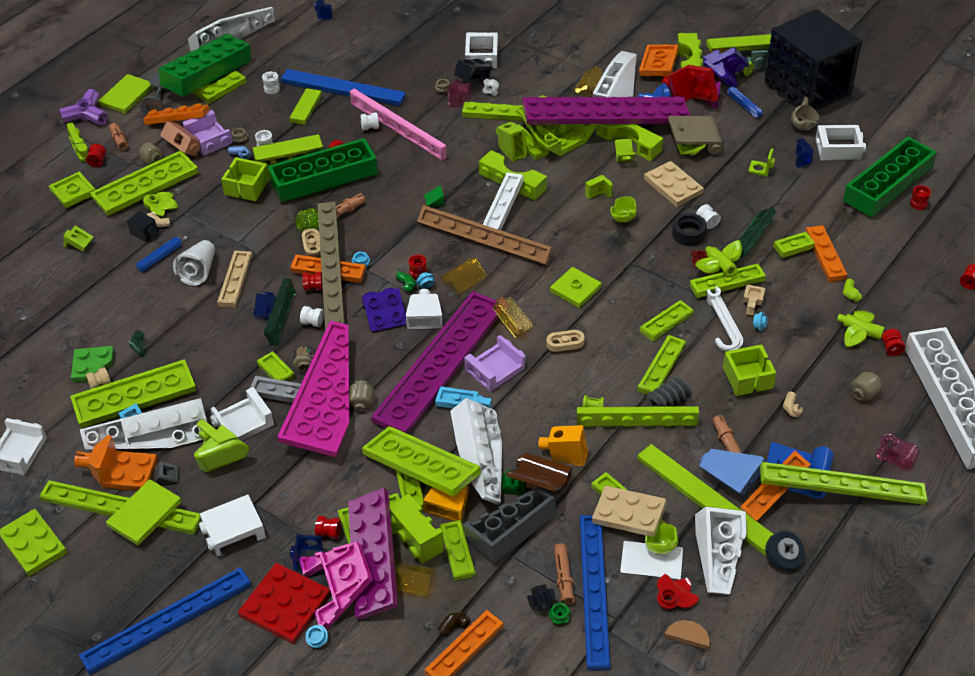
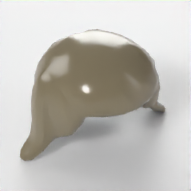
[791,97,819,131]

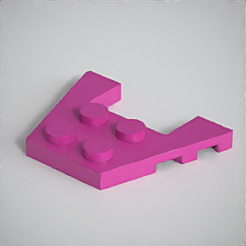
[299,541,373,630]

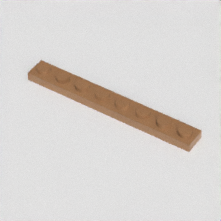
[417,205,553,265]

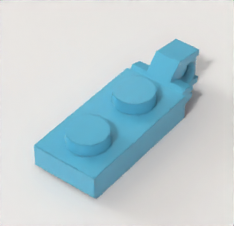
[435,386,492,409]

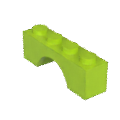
[677,33,703,69]
[596,124,663,161]
[479,150,547,200]

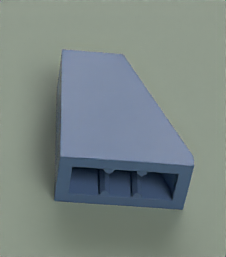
[699,449,766,498]

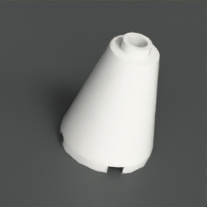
[173,240,215,286]

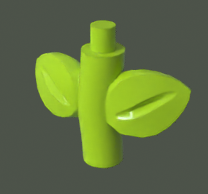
[695,240,742,276]
[837,311,884,348]

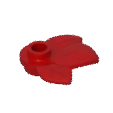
[657,574,699,610]

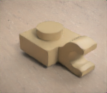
[743,285,765,316]

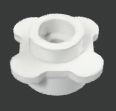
[483,79,499,96]

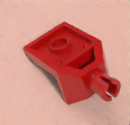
[662,65,719,102]

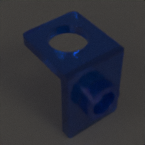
[290,534,323,570]

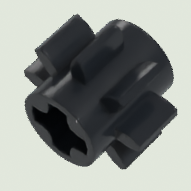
[527,584,556,611]

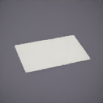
[620,541,683,579]

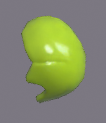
[610,196,637,223]
[645,524,678,555]

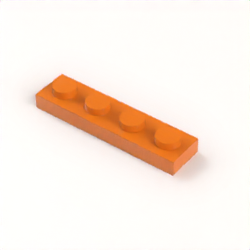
[143,103,210,125]
[805,225,848,282]
[290,254,366,283]
[739,451,811,521]
[424,610,504,676]

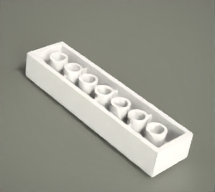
[905,327,975,469]

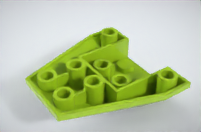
[517,95,598,156]

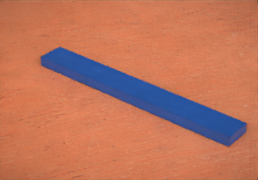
[281,69,406,106]
[580,515,610,671]
[79,567,252,675]

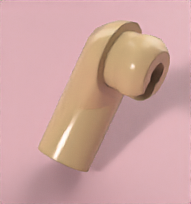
[147,212,171,228]
[783,392,803,417]

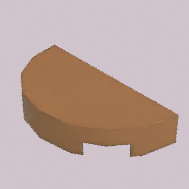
[664,620,710,650]

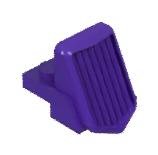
[703,47,749,88]

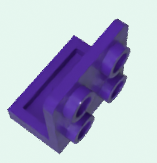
[361,288,406,332]

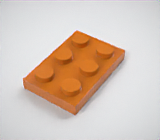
[639,45,679,77]

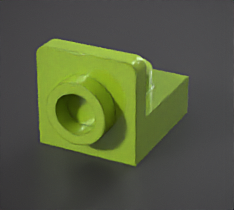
[63,225,94,252]

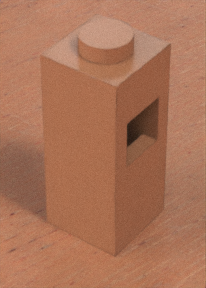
[160,121,201,156]

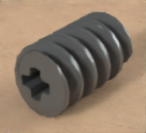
[647,377,692,407]

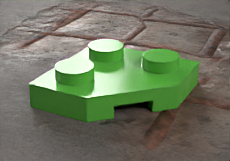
[71,346,114,383]

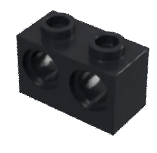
[454,58,492,82]

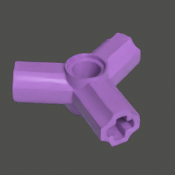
[59,89,108,125]

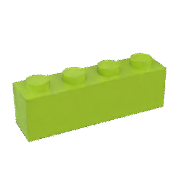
[253,134,323,166]

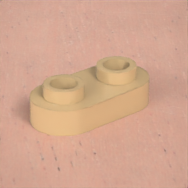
[302,228,321,257]
[546,330,584,352]

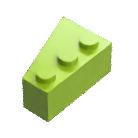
[390,494,444,564]

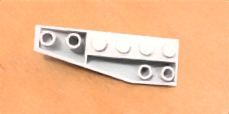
[188,7,275,51]
[593,51,637,97]
[80,398,208,449]
[450,398,502,505]

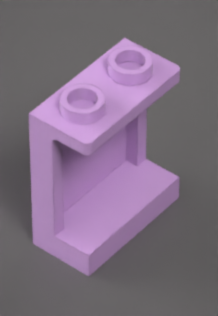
[183,110,233,156]
[464,335,526,392]

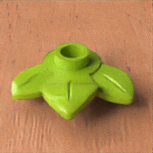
[143,192,178,217]

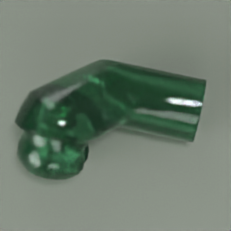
[129,330,147,357]

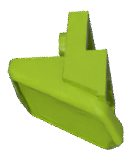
[194,419,250,472]

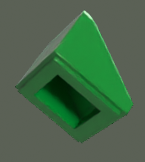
[424,186,444,208]
[501,470,526,495]

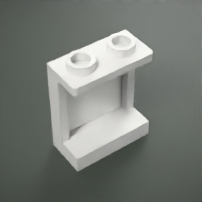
[210,387,274,441]
[0,418,47,476]
[199,495,266,556]

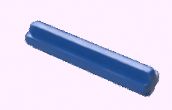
[727,86,763,118]
[136,237,182,272]

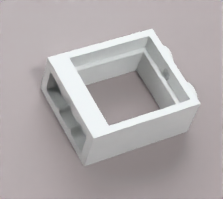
[465,33,498,68]
[815,125,866,160]

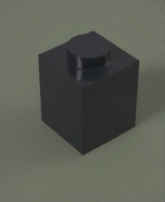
[127,211,158,242]

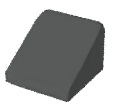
[153,461,179,486]

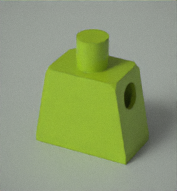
[496,122,527,162]

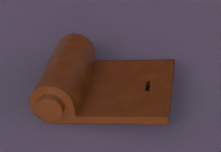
[506,453,572,491]

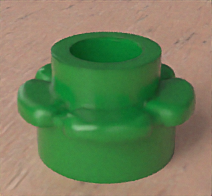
[549,603,571,624]

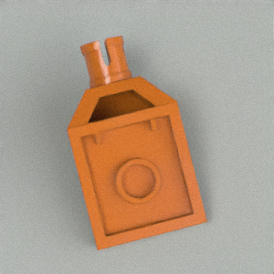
[74,435,158,491]

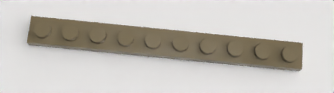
[318,202,344,331]

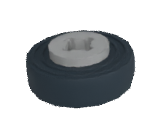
[765,531,805,571]

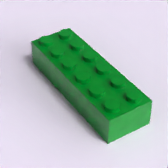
[158,34,251,97]
[843,136,937,217]
[267,138,378,202]

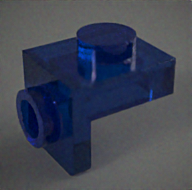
[314,0,333,19]
[795,138,814,167]
[253,292,279,319]

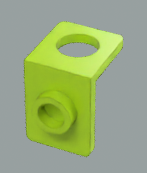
[615,139,636,162]
[674,139,706,156]
[748,148,775,177]

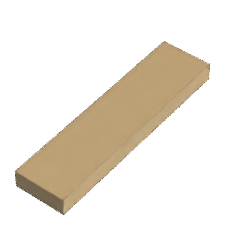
[217,251,253,308]

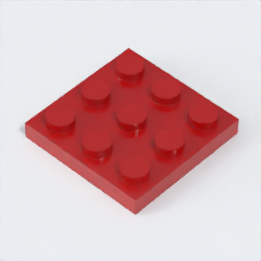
[238,563,331,645]

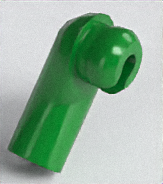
[396,271,416,292]

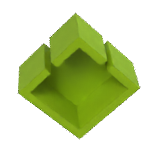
[221,157,270,201]
[722,344,776,396]

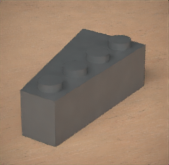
[463,487,557,563]

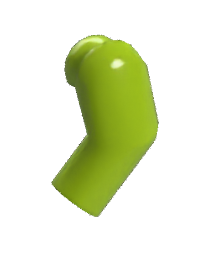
[843,279,862,302]

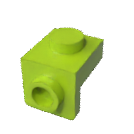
[585,175,613,199]

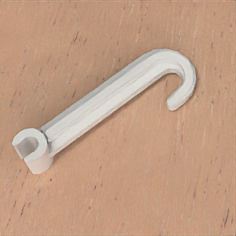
[707,287,743,352]

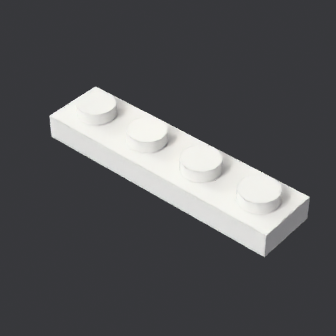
[483,172,524,230]

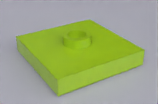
[49,172,96,208]
[550,267,602,308]

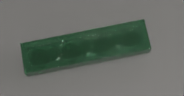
[738,206,776,257]
[264,278,296,345]

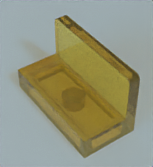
[574,65,604,96]
[440,257,486,293]
[493,297,533,338]
[394,561,436,596]

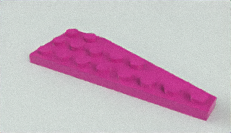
[277,321,349,457]

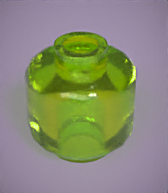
[295,208,319,232]

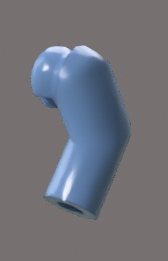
[228,146,251,159]

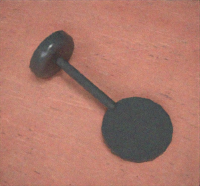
[140,73,167,115]

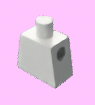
[406,289,443,329]

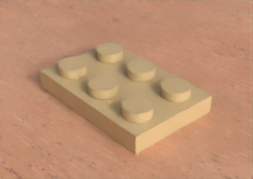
[644,161,704,207]
[592,486,667,537]

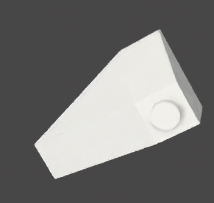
[695,507,747,595]

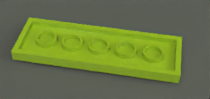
[90,150,199,216]
[70,359,197,429]
[362,426,481,497]

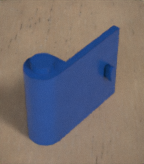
[766,442,834,499]

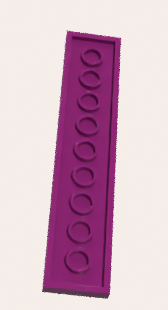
[522,97,690,124]
[371,291,505,434]

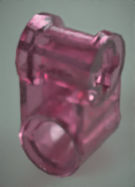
[447,79,472,107]
[876,434,920,470]

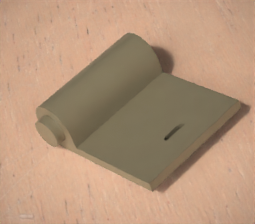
[668,116,724,155]

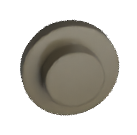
[435,79,451,93]
[231,128,248,143]

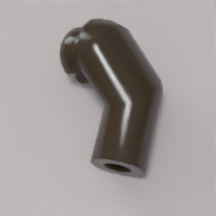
[437,612,470,636]

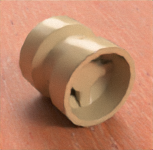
[85,367,111,389]

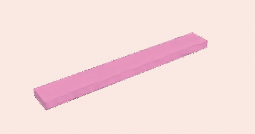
[350,89,447,161]

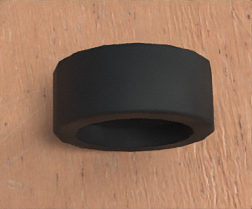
[672,213,707,246]

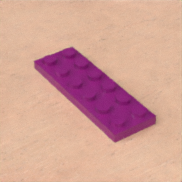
[348,488,398,620]

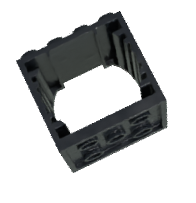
[764,9,862,111]

